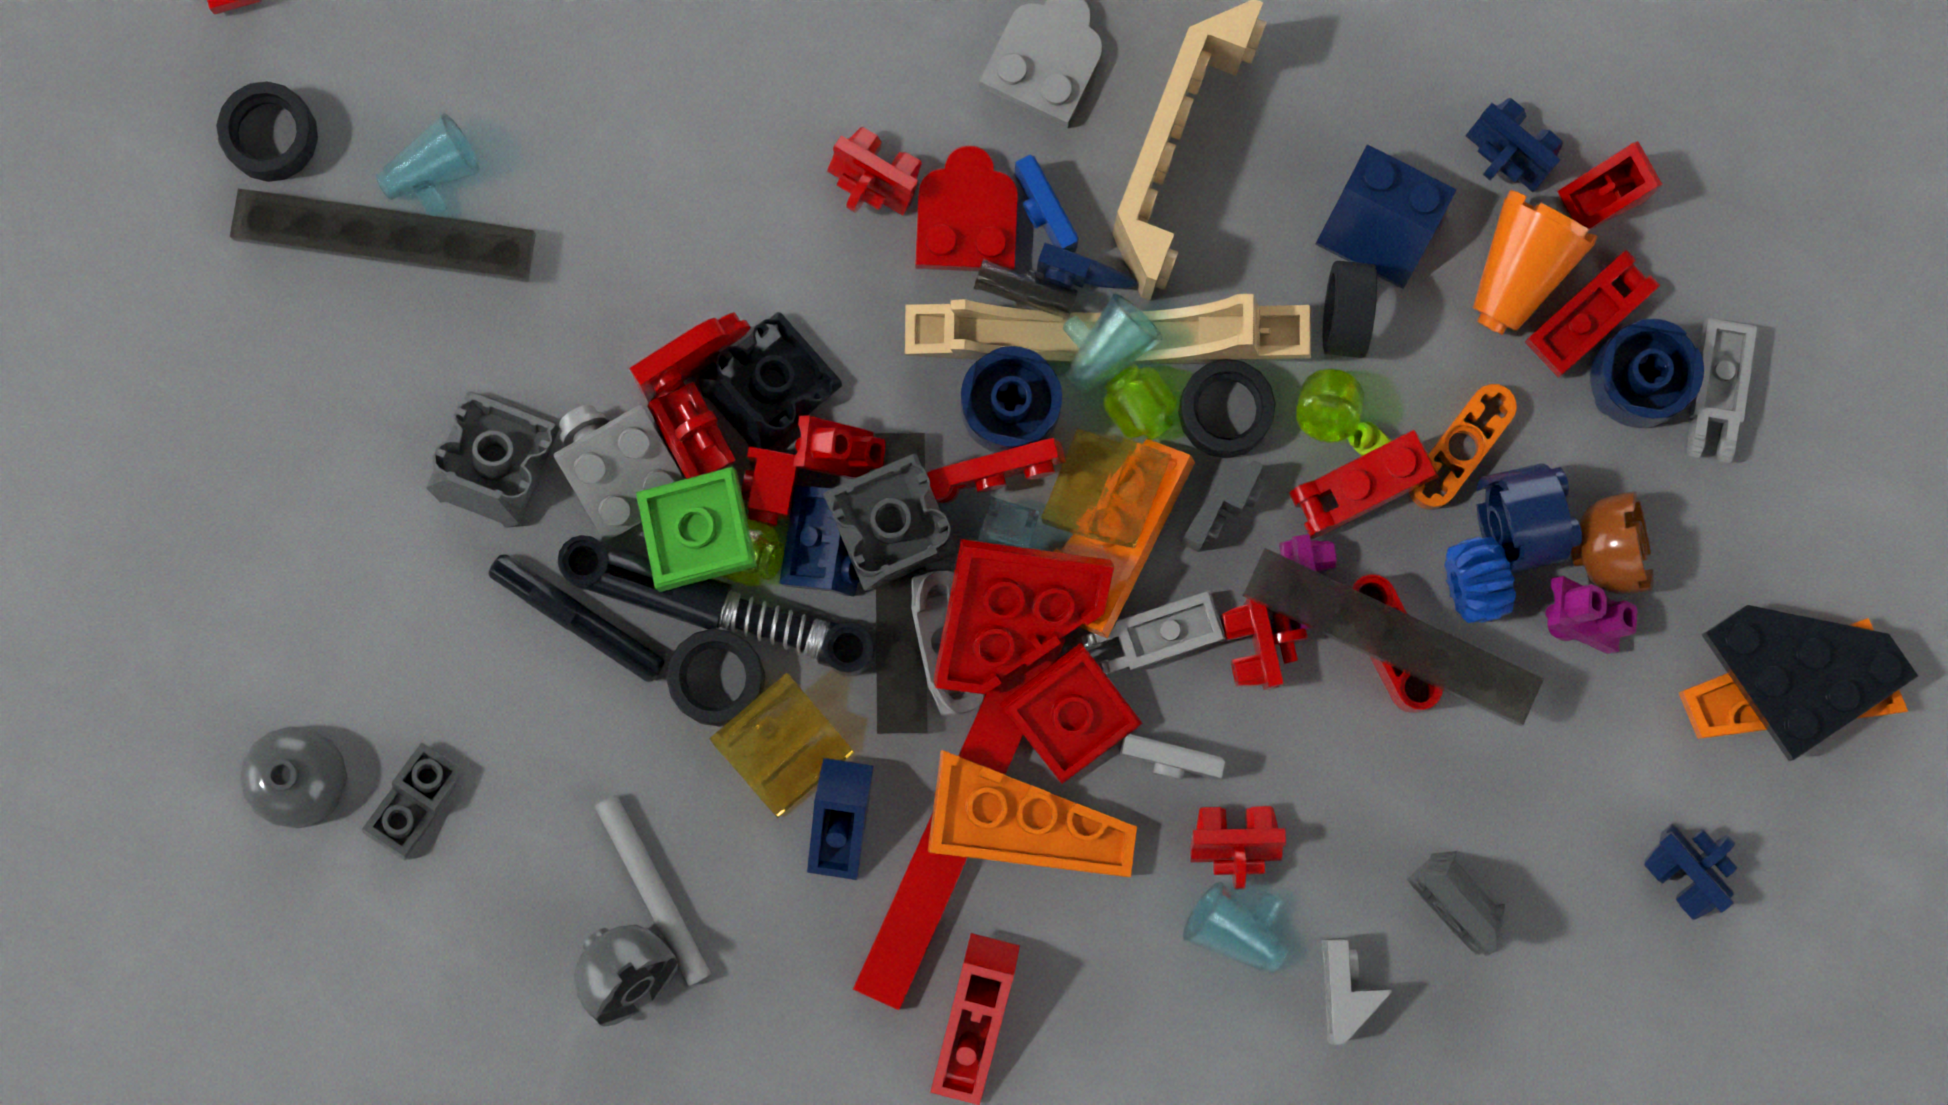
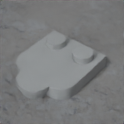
[979,0,1102,128]

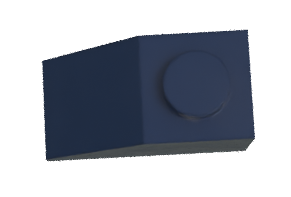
[807,758,874,880]

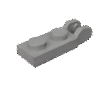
[1686,318,1757,463]
[1076,591,1226,675]

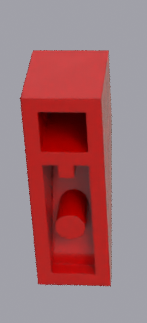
[930,933,1020,1105]

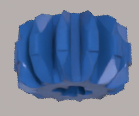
[1444,536,1516,623]

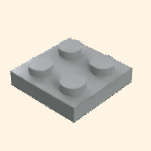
[553,404,684,542]

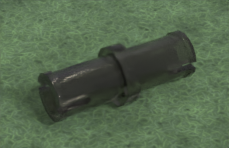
[973,258,1078,321]

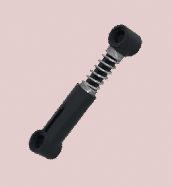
[557,535,875,677]

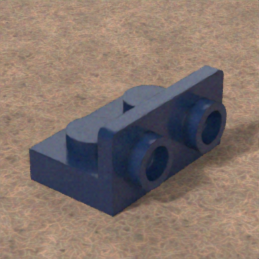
[779,485,860,597]

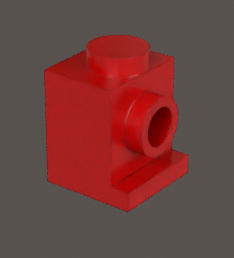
[741,446,800,527]

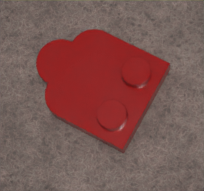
[915,145,1018,273]
[629,312,751,403]

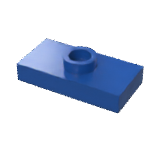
[1015,154,1079,253]

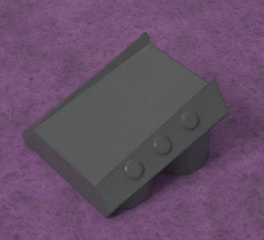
[426,391,559,528]
[823,453,957,591]
[1407,851,1505,956]

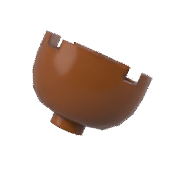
[1571,491,1654,594]

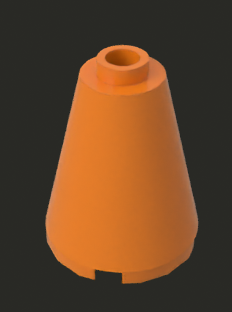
[1472,190,1598,336]

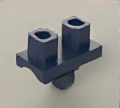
[1465,98,1563,192]
[1644,823,1737,920]

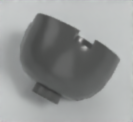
[240,726,347,828]
[574,925,679,1027]

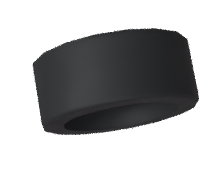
[216,81,318,182]
[1322,261,1377,358]
[1178,359,1276,458]
[666,628,765,727]

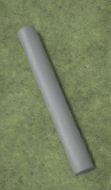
[594,794,711,986]

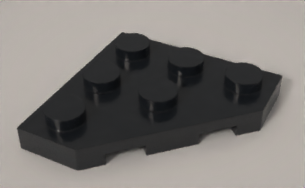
[1701,605,1918,761]

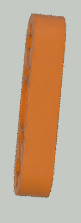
[1409,384,1517,510]

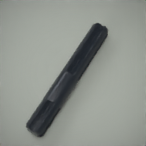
[488,554,665,682]

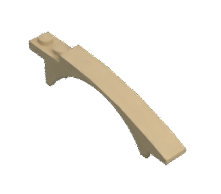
[905,294,1312,364]

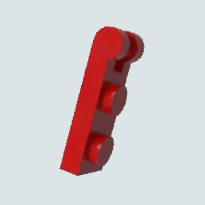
[1525,249,1661,378]
[1289,430,1439,539]
[926,437,1066,504]

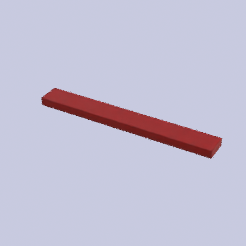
[852,637,1066,1011]

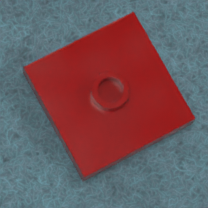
[1000,643,1143,784]

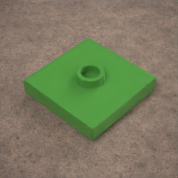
[636,467,757,592]

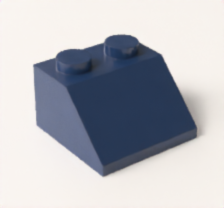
[1315,144,1457,289]

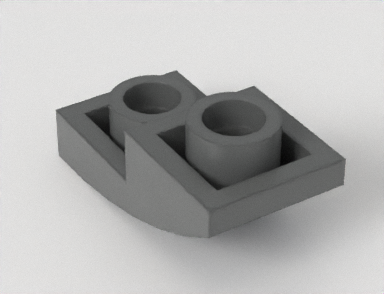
[1180,461,1266,552]
[362,742,464,861]

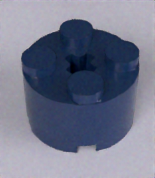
[1590,319,1704,428]
[961,346,1062,453]
[1476,463,1582,574]

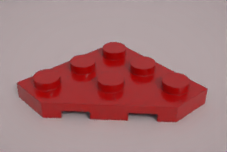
[933,539,1114,694]

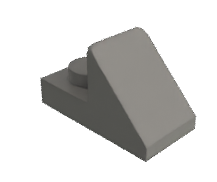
[1322,939,1392,1045]

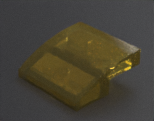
[1041,428,1171,548]
[709,673,855,818]

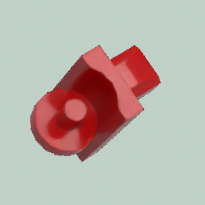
[827,127,922,216]
[647,381,736,479]
[793,416,886,479]
[1220,595,1308,691]
[1190,806,1286,890]

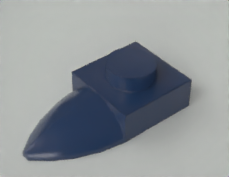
[1037,242,1138,290]

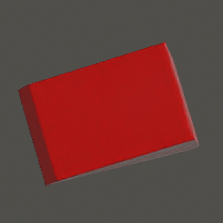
[1557,141,1663,230]

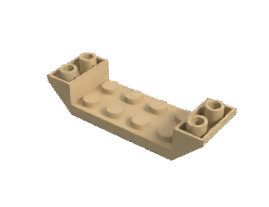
[1112,0,1267,300]

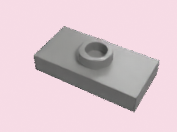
[1119,734,1225,780]

